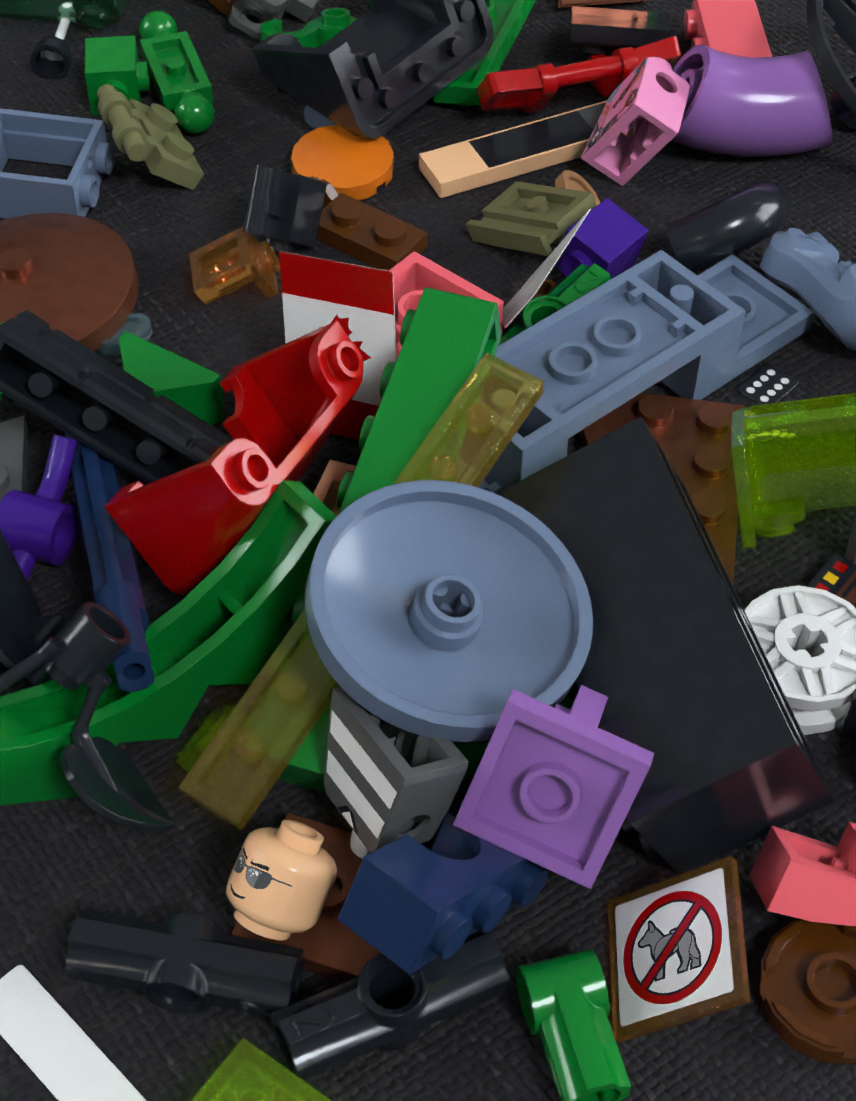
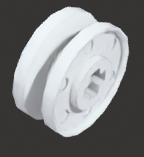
[745,585,856,735]

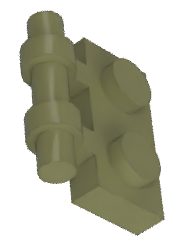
[97,84,204,190]

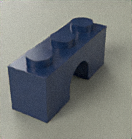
[338,805,548,975]

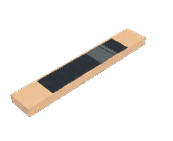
[419,100,633,198]

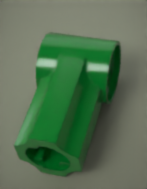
[516,949,631,1101]

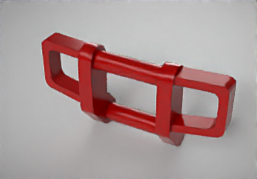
[477,36,682,113]

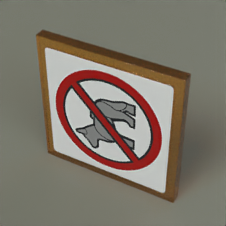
[608,856,750,1043]

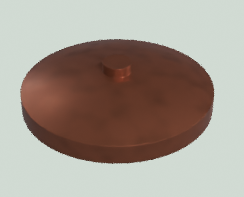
[0,213,139,352]

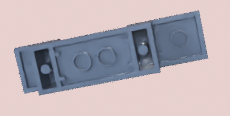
[450,250,814,497]

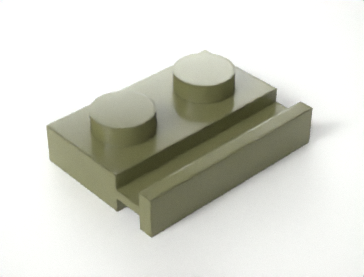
[466,181,596,256]

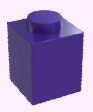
[554,198,649,279]

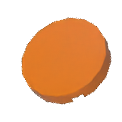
[291,124,394,201]

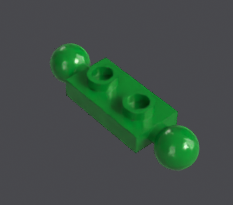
[139,10,215,134]

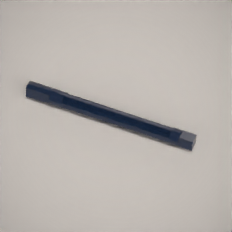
[64,432,155,692]

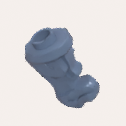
[760,228,856,352]

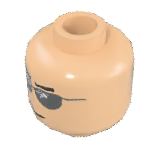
[226,820,337,940]

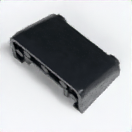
[252,0,494,138]

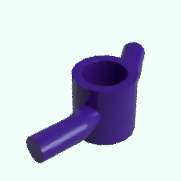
[0,434,79,582]

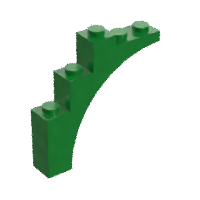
[0,480,337,806]

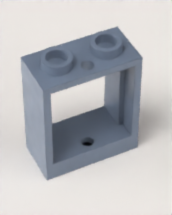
[0,108,115,219]

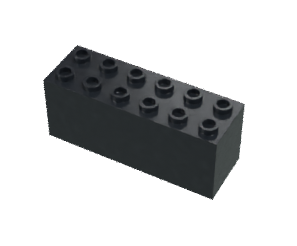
[501,416,836,875]

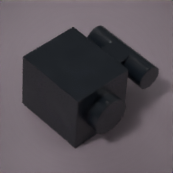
[242,165,327,253]

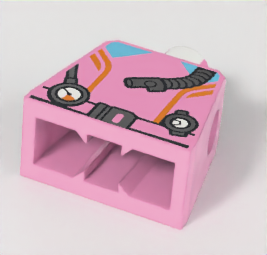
[581,57,690,186]

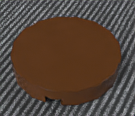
[757,919,856,1065]

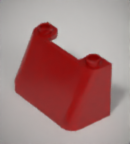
[104,321,364,596]

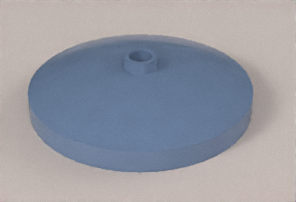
[305,480,593,742]

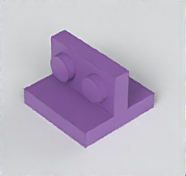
[453,685,654,889]

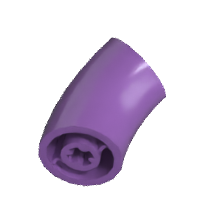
[671,44,833,157]

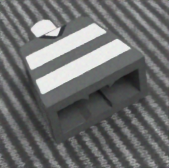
[323,687,469,859]

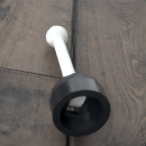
[30,2,78,79]

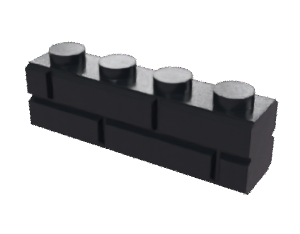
[0,310,233,484]

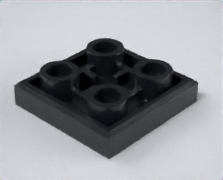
[570,6,671,54]

